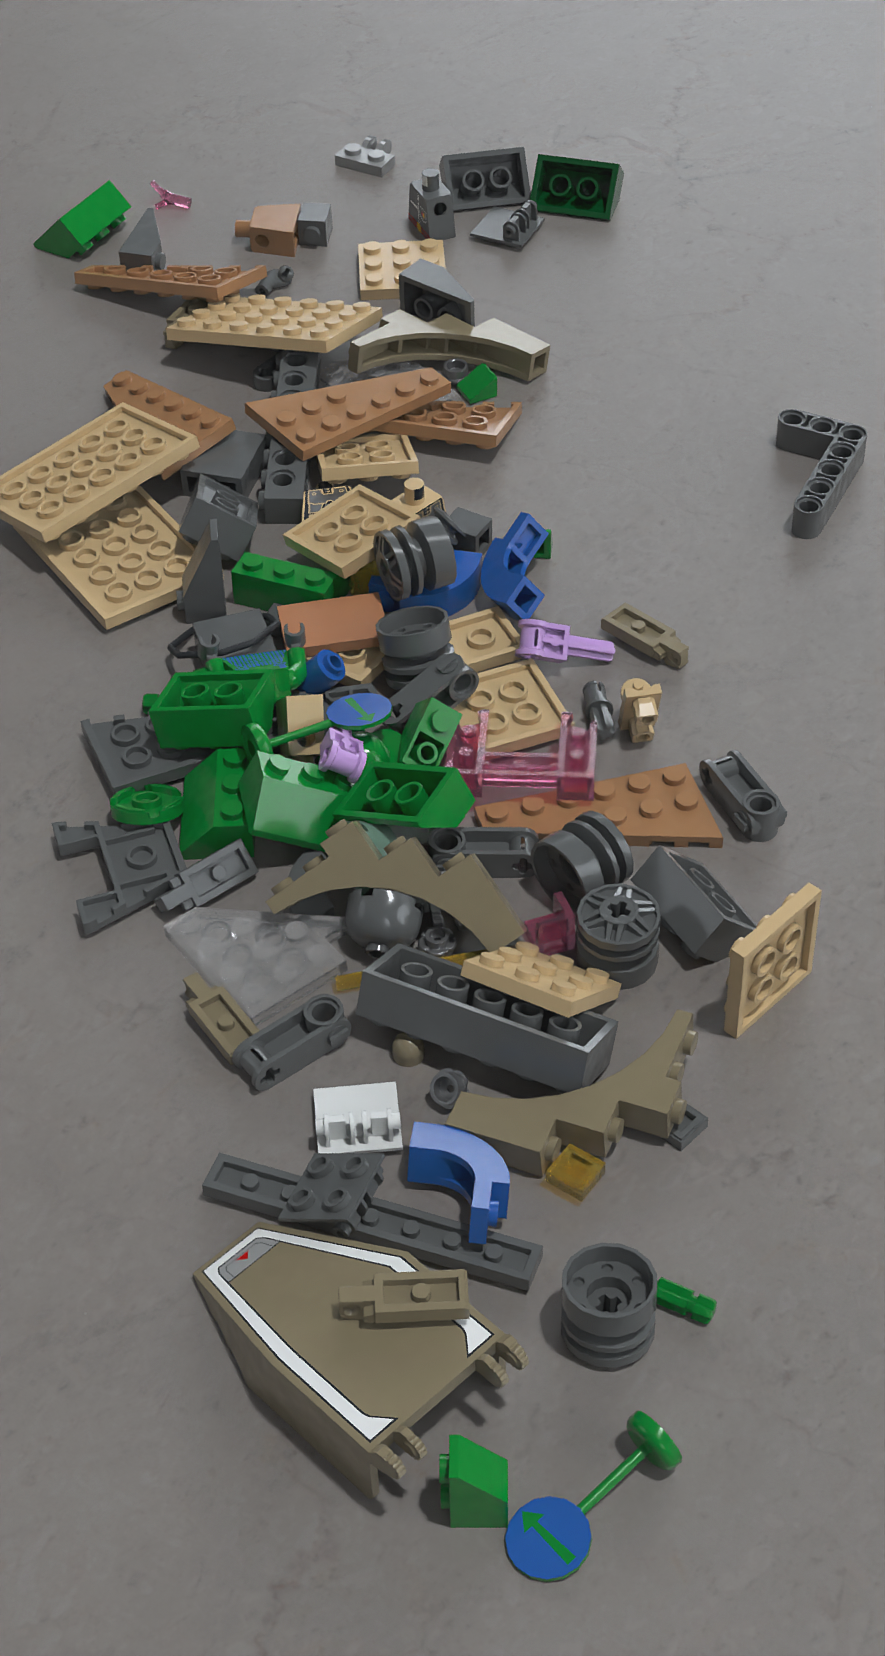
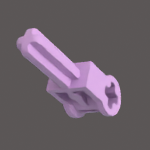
[515,619,615,663]
[318,726,367,784]

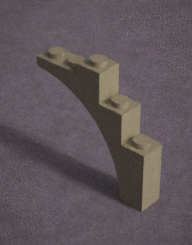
[348,309,550,381]
[265,819,528,952]
[445,1009,698,1177]

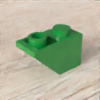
[399,697,463,766]
[439,1435,508,1528]

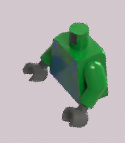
[197,623,307,704]

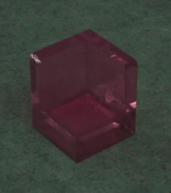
[524,891,576,956]

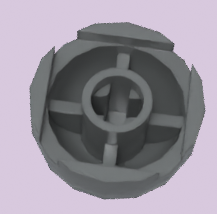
[345,888,424,958]

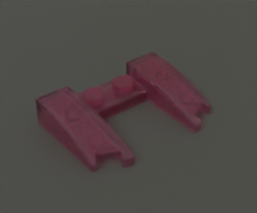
[445,709,597,801]

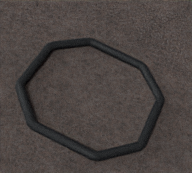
[167,613,280,659]

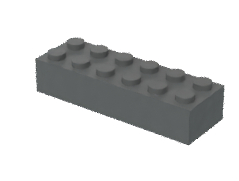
[356,943,619,1094]

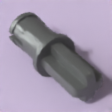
[582,680,615,740]

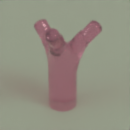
[150,180,192,209]

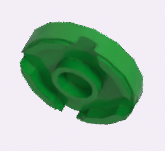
[110,784,184,825]

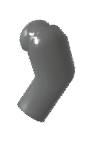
[255,265,294,297]

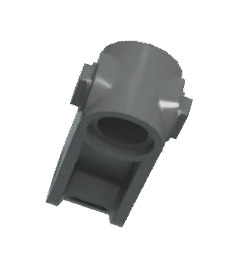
[382,652,479,734]
[699,749,787,842]
[428,827,539,878]
[232,994,352,1091]

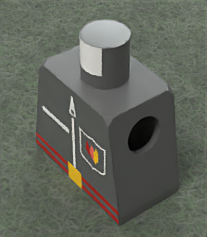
[408,168,456,240]

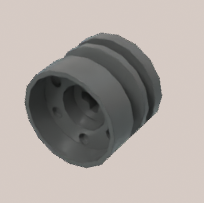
[373,515,457,601]
[375,606,455,690]
[531,811,634,913]
[576,883,661,990]
[561,1243,657,1367]

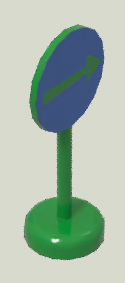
[241,693,392,762]
[505,1411,682,1582]

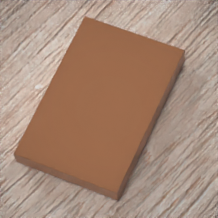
[277,592,385,657]

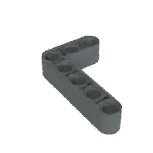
[776,409,867,539]

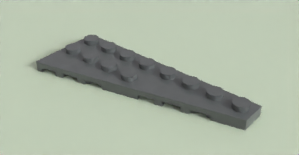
[81,683,379,795]

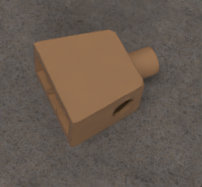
[235,204,301,257]

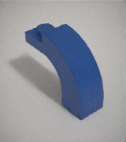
[481,512,549,621]
[368,550,482,617]
[407,1122,510,1244]

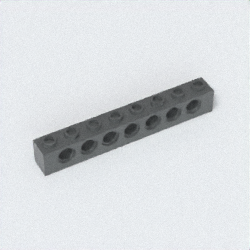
[258,349,321,524]

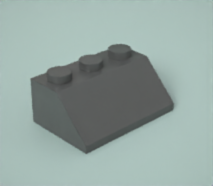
[439,147,531,212]
[630,845,757,962]

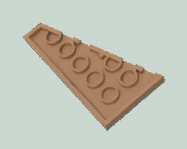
[74,265,267,303]
[245,367,451,461]
[103,370,236,481]
[365,401,522,449]
[474,763,723,848]

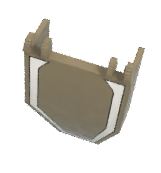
[193,1222,529,1499]

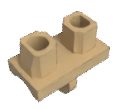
[618,678,662,743]

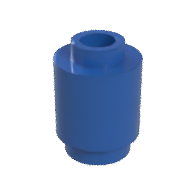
[297,649,346,695]

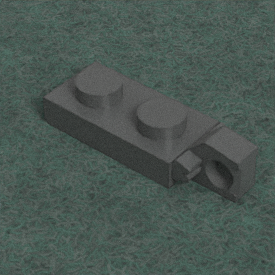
[154,838,259,913]

